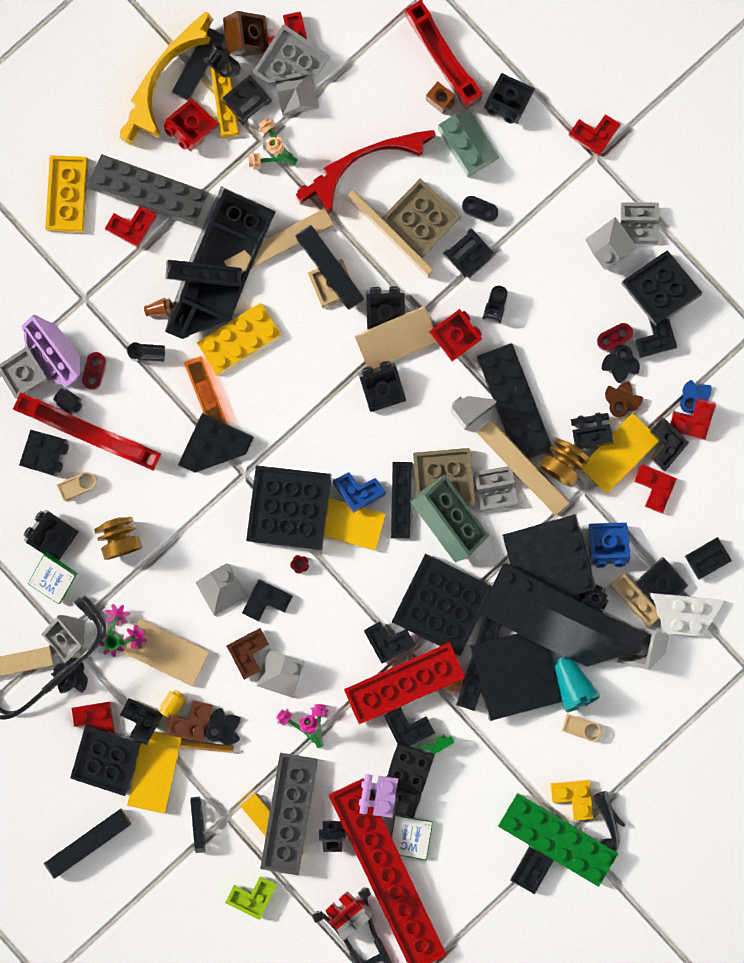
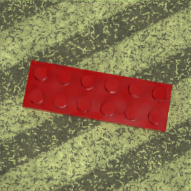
[344,642,465,725]

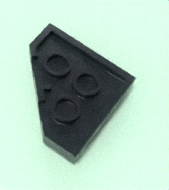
[178,413,254,473]

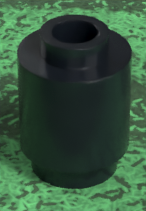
[53,388,83,415]

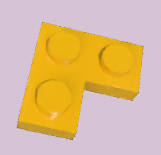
[550,779,593,821]

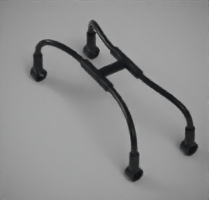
[0,595,106,720]
[311,887,392,963]

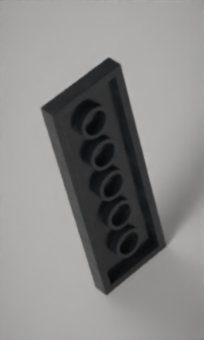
[476,343,552,459]

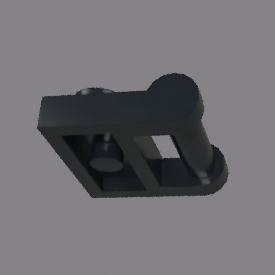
[221,75,272,125]
[442,228,494,278]

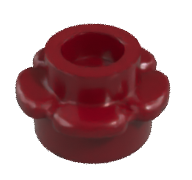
[290,555,309,574]

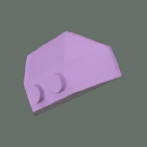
[21,314,80,387]

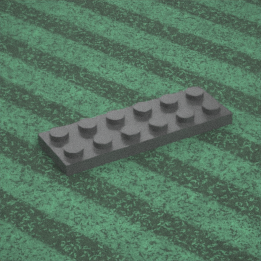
[87,154,208,226]
[260,752,318,876]

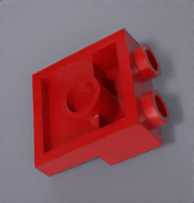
[163,98,219,152]
[429,309,482,362]

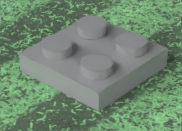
[0,346,49,399]

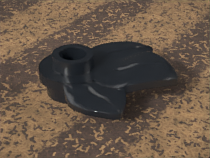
[601,345,640,383]
[51,658,88,694]
[205,708,240,745]

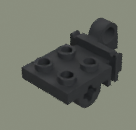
[387,742,435,818]

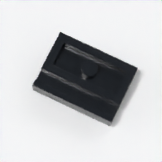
[684,537,732,580]
[510,846,554,895]

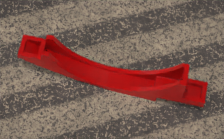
[295,130,436,213]
[12,392,161,471]

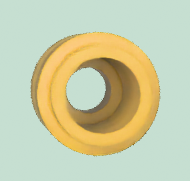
[159,689,186,718]

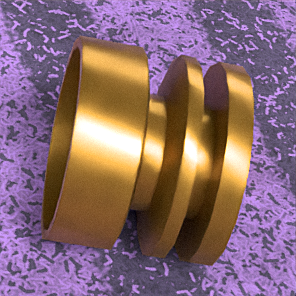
[539,438,590,487]
[94,516,143,560]

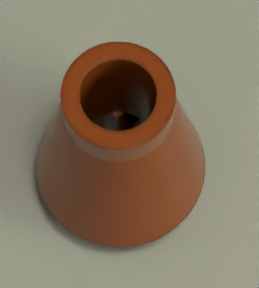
[144,297,173,317]

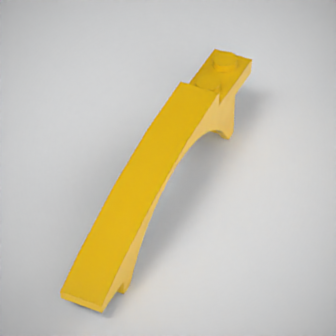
[119,11,214,146]

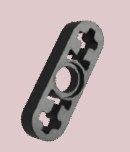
[190,796,206,854]

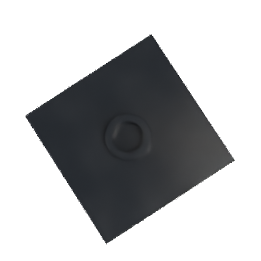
[634,557,688,605]

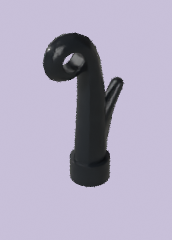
[593,791,626,851]

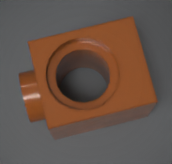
[425,81,455,114]

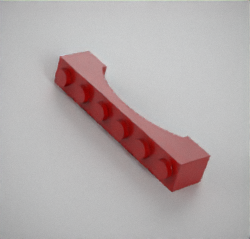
[405,0,483,110]

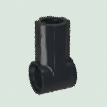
[127,342,165,362]

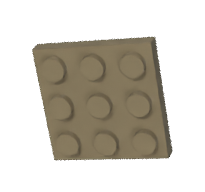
[382,178,461,258]
[413,448,475,506]

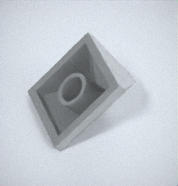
[275,74,319,116]
[41,615,85,663]

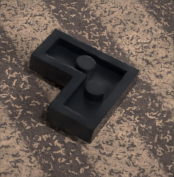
[635,318,677,359]
[650,418,689,472]
[242,579,293,622]
[363,621,416,664]
[120,698,163,745]
[383,707,435,746]

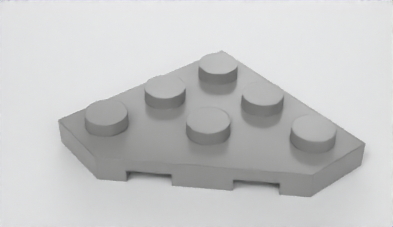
[252,24,330,83]

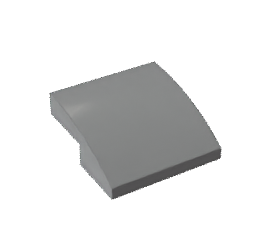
[620,202,659,243]
[474,466,519,513]

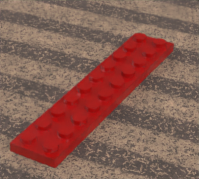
[328,778,447,963]

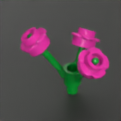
[276,704,329,748]

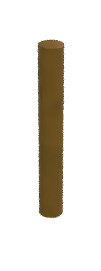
[180,740,234,753]

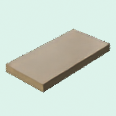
[354,306,436,369]
[123,618,209,687]

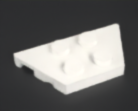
[650,593,724,637]

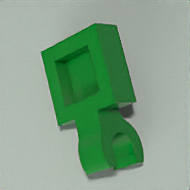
[420,734,454,754]

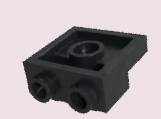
[484,72,535,124]
[366,286,405,330]
[358,361,406,413]
[19,429,69,477]
[23,508,79,560]

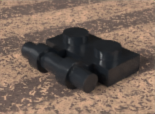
[570,412,614,449]

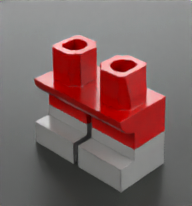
[325,891,373,941]

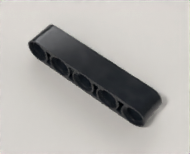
[295,225,365,311]
[43,808,132,879]

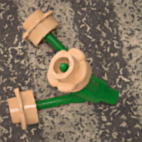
[248,118,298,171]

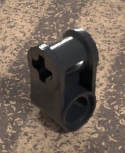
[203,43,241,78]
[482,285,508,324]

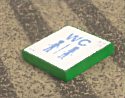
[27,552,78,605]
[391,815,433,860]

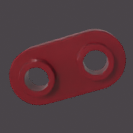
[596,323,633,351]
[82,352,106,390]

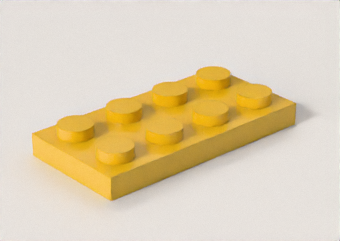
[196,303,281,375]

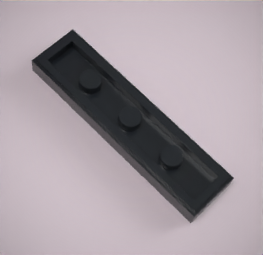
[172,27,224,101]
[165,259,242,287]
[391,462,412,539]

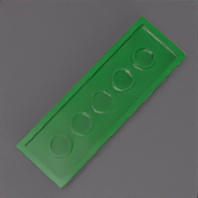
[498,792,618,887]

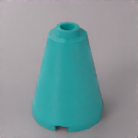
[555,657,600,713]

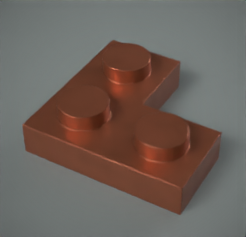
[226,628,269,680]
[165,700,213,743]

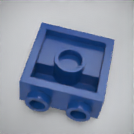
[588,522,631,568]

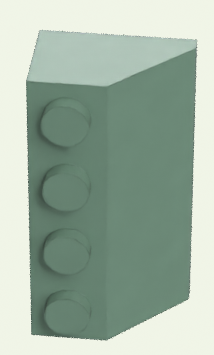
[410,475,490,563]

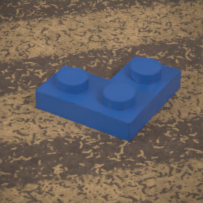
[333,472,386,513]

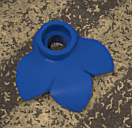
[680,380,712,414]

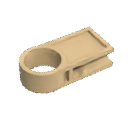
[56,472,97,501]
[561,714,602,742]

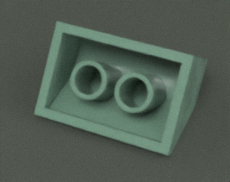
[438,110,500,177]

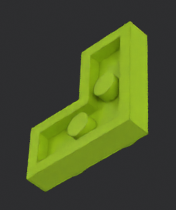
[225,875,277,920]

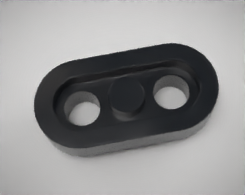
[462,196,499,223]

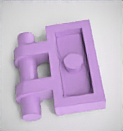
[359,774,398,818]

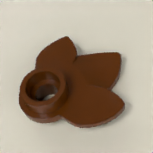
[605,381,643,418]

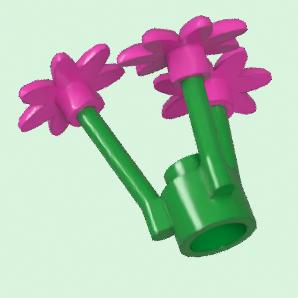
[100,604,148,657]

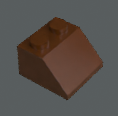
[223,11,269,56]

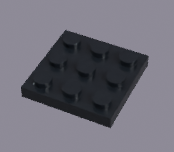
[621,250,703,327]
[70,723,142,796]

